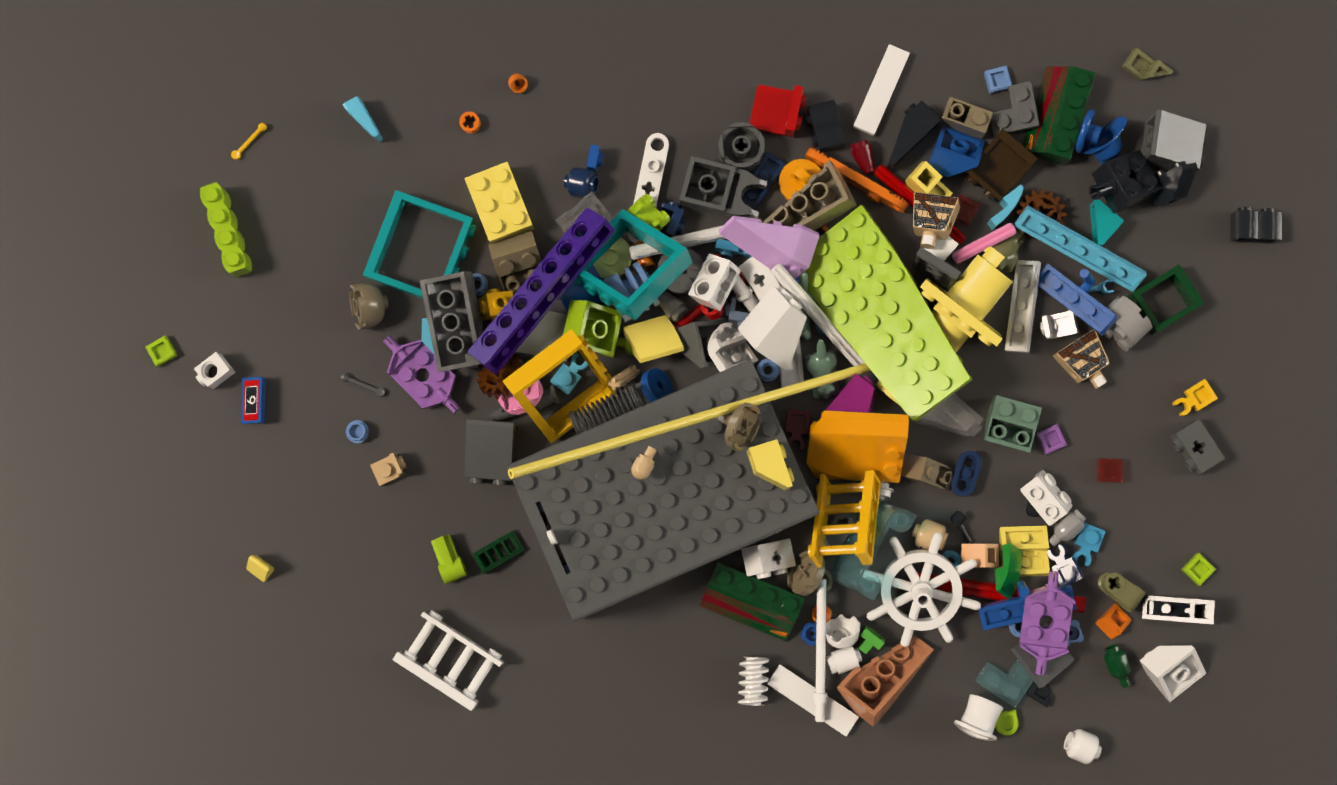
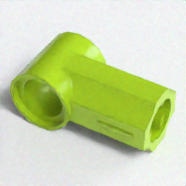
[431,534,468,584]

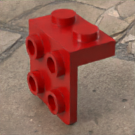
[749,85,807,138]

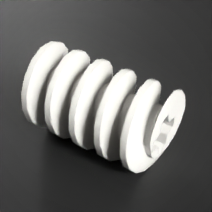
[738,656,769,706]

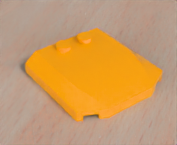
[806,411,909,483]

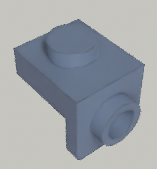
[724,297,750,327]

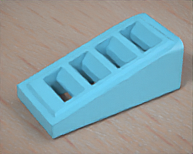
[342,96,383,142]

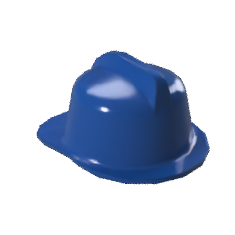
[1083,116,1128,164]

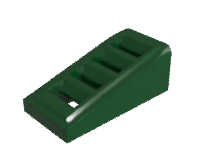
[472,530,525,574]

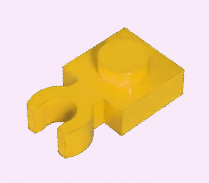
[1172,379,1218,416]

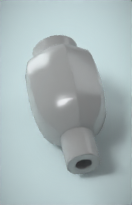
[1048,509,1086,547]

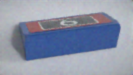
[241,377,266,424]

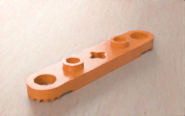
[805,148,909,213]

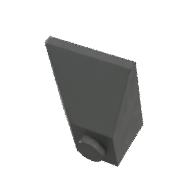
[675,320,726,368]

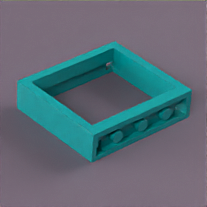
[363,190,477,299]
[574,209,693,320]

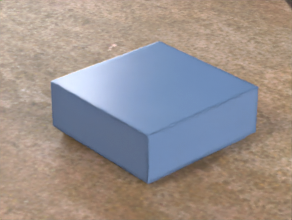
[984,65,1012,95]

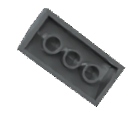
[420,271,484,372]

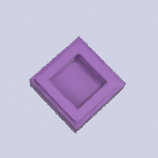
[1035,424,1067,455]

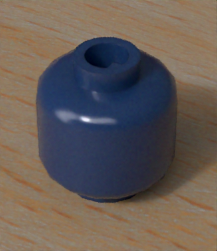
[564,167,599,198]

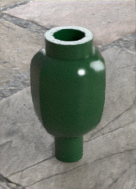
[1104,644,1131,688]

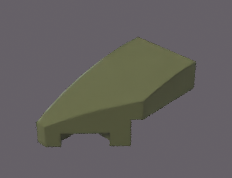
[1121,48,1173,80]

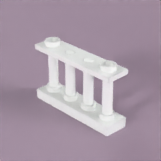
[392,610,504,711]

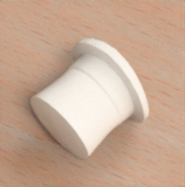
[954,694,1003,741]

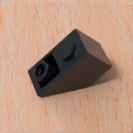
[1152,161,1197,207]

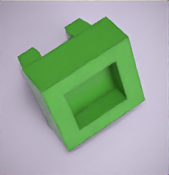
[858,624,885,654]

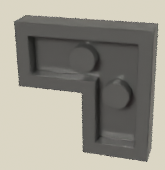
[991,81,1040,137]

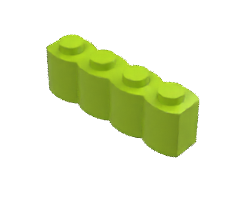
[200,182,252,278]

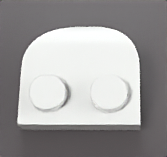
[708,323,758,372]

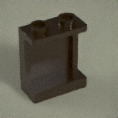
[965,129,1038,202]

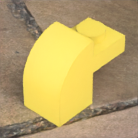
[905,161,953,197]

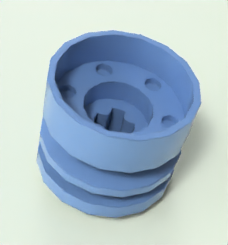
[603,261,660,323]

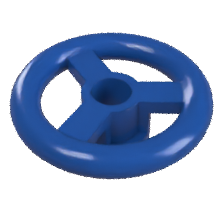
[1075,109,1103,154]

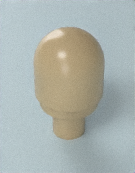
[631,446,657,480]

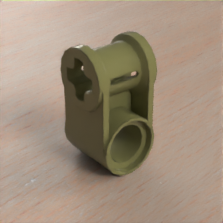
[1098,573,1146,613]

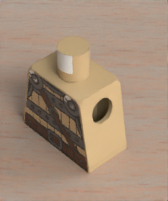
[913,192,960,249]
[1053,330,1109,389]

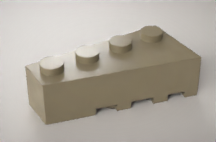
[763,160,857,231]

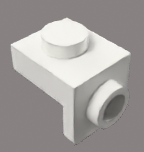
[1040,311,1079,339]

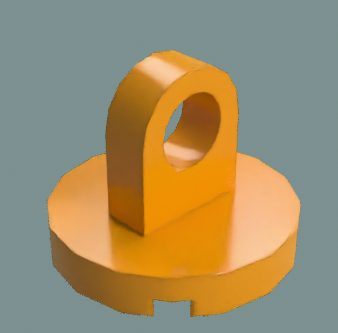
[779,159,821,201]

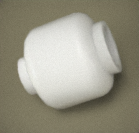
[1064,729,1102,764]

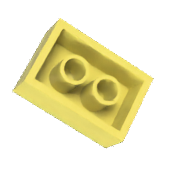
[465,162,534,244]

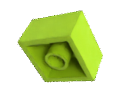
[563,300,622,357]

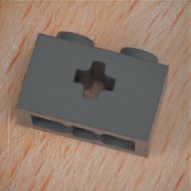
[1170,419,1225,475]

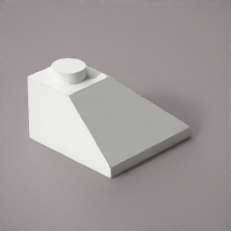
[1140,646,1206,702]

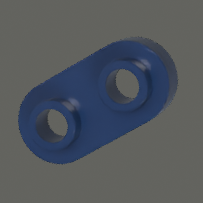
[950,451,982,497]

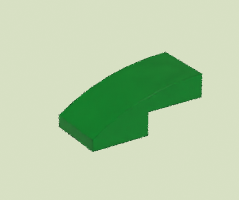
[995,543,1022,599]

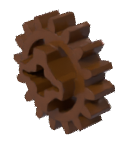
[1015,189,1067,240]
[476,354,524,399]

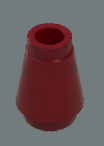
[850,139,876,175]

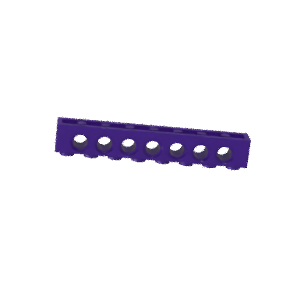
[467,207,615,375]

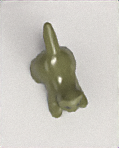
[992,224,1027,273]

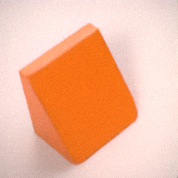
[1096,603,1132,639]

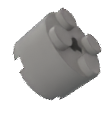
[1104,296,1152,351]

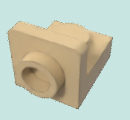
[370,452,407,486]

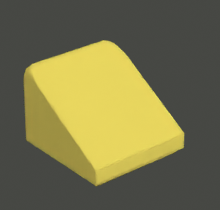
[246,555,274,582]

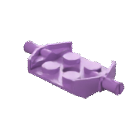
[383,335,461,414]
[1019,571,1076,675]

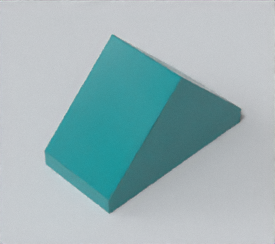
[1090,200,1124,246]

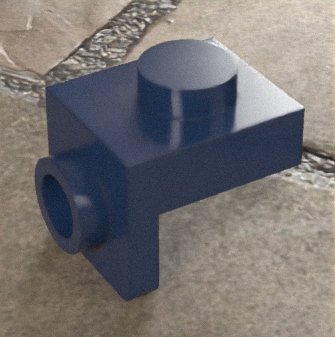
[661,201,685,237]

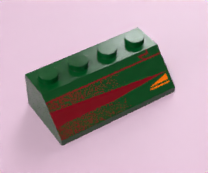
[1023,66,1096,165]
[699,562,805,641]

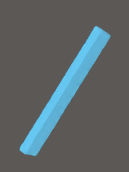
[1015,205,1147,292]

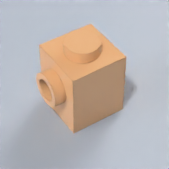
[961,544,999,568]

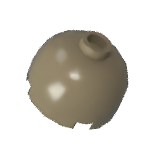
[349,283,389,330]

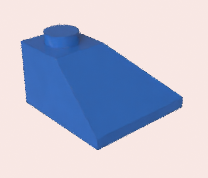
[928,125,985,177]

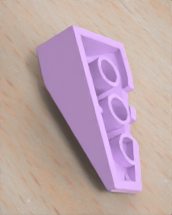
[719,216,819,280]

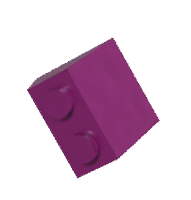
[820,374,877,418]

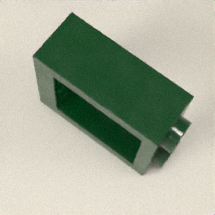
[1127,264,1204,335]

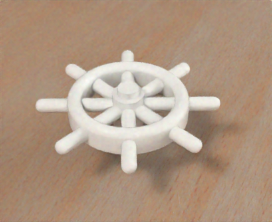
[862,532,981,647]

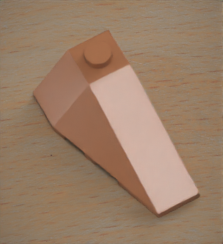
[837,635,934,727]

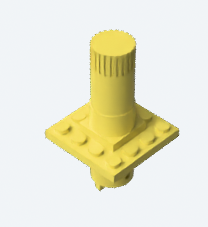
[876,246,1013,404]

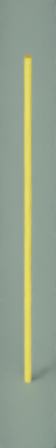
[508,363,871,479]

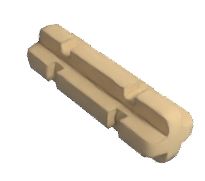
[608,365,640,391]

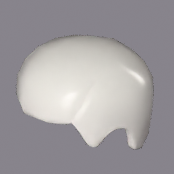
[826,614,860,648]

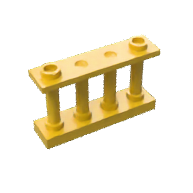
[808,470,881,568]

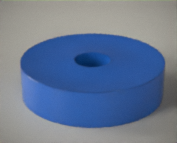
[641,368,673,402]

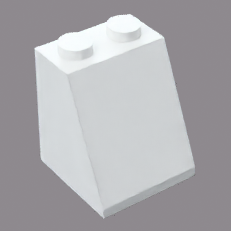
[738,286,807,371]

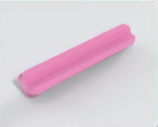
[952,223,1017,264]

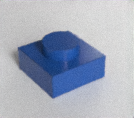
[586,144,604,173]

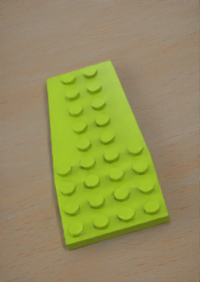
[799,205,972,421]

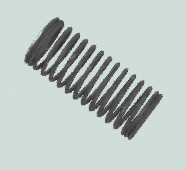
[569,383,644,435]

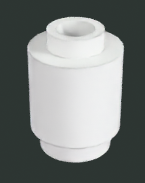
[826,646,862,675]

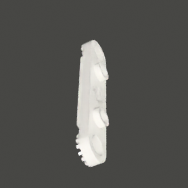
[628,133,669,244]

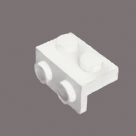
[1020,470,1073,526]

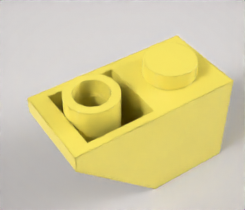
[746,439,794,490]

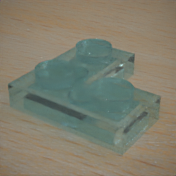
[974,659,1033,708]

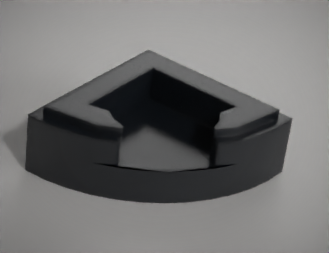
[1026,681,1050,707]

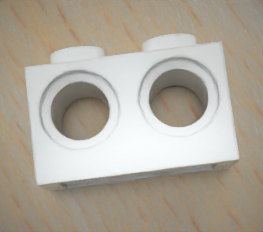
[688,253,741,311]

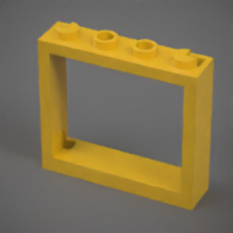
[503,329,615,444]

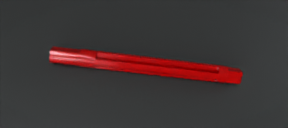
[909,573,1086,613]

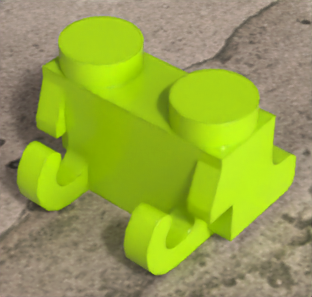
[627,194,671,231]

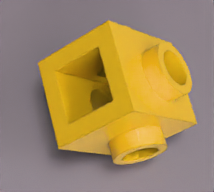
[478,289,513,322]

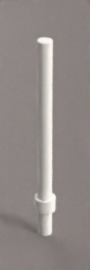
[813,579,827,722]

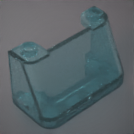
[831,501,917,601]

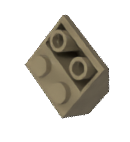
[488,231,542,293]

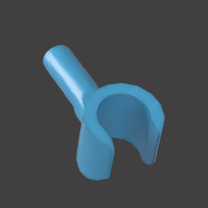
[1087,279,1115,295]

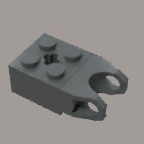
[679,156,767,219]

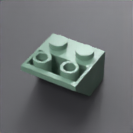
[984,395,1042,453]

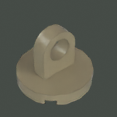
[713,402,761,451]
[787,550,833,596]

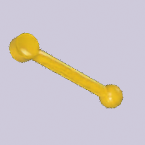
[231,123,267,160]

